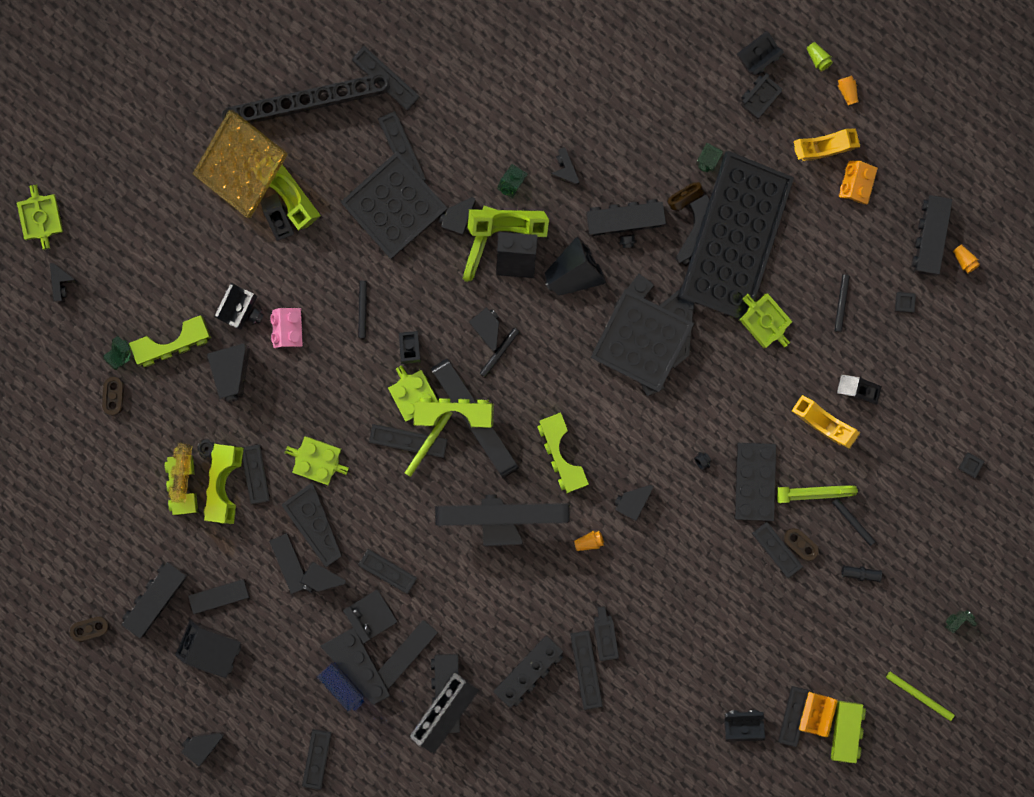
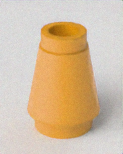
[837,76,859,105]
[953,245,980,274]
[574,530,604,551]

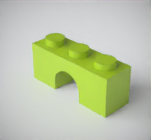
[165,455,198,515]

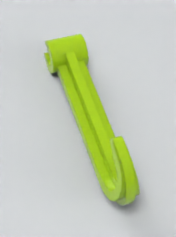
[463,206,496,282]
[777,486,858,503]

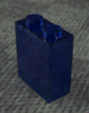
[317,662,365,712]

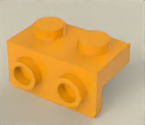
[839,161,877,204]
[799,692,838,737]

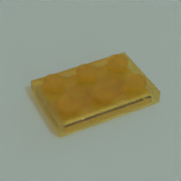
[169,443,193,503]

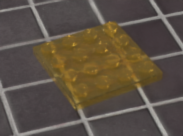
[193,110,288,218]

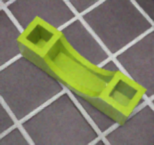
[253,155,321,230]
[467,209,549,237]
[129,315,211,367]
[414,398,494,427]
[537,413,589,493]
[204,444,244,524]

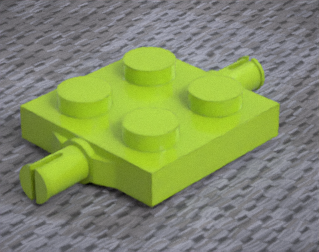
[17,185,63,250]
[739,294,792,348]
[388,365,439,422]
[285,436,349,485]

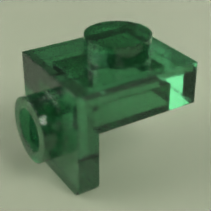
[696,143,724,173]
[497,164,528,198]
[103,336,131,370]
[944,610,977,634]

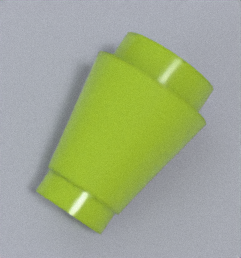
[806,42,833,71]

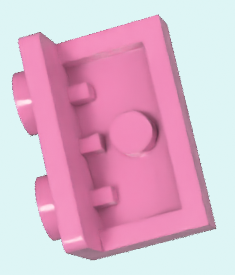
[270,308,302,348]

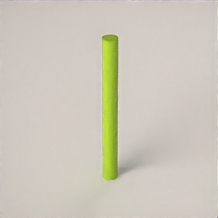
[405,411,453,477]
[886,672,955,721]

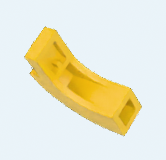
[794,129,860,161]
[792,395,860,449]

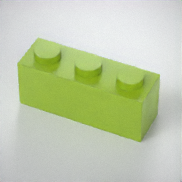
[831,701,866,763]

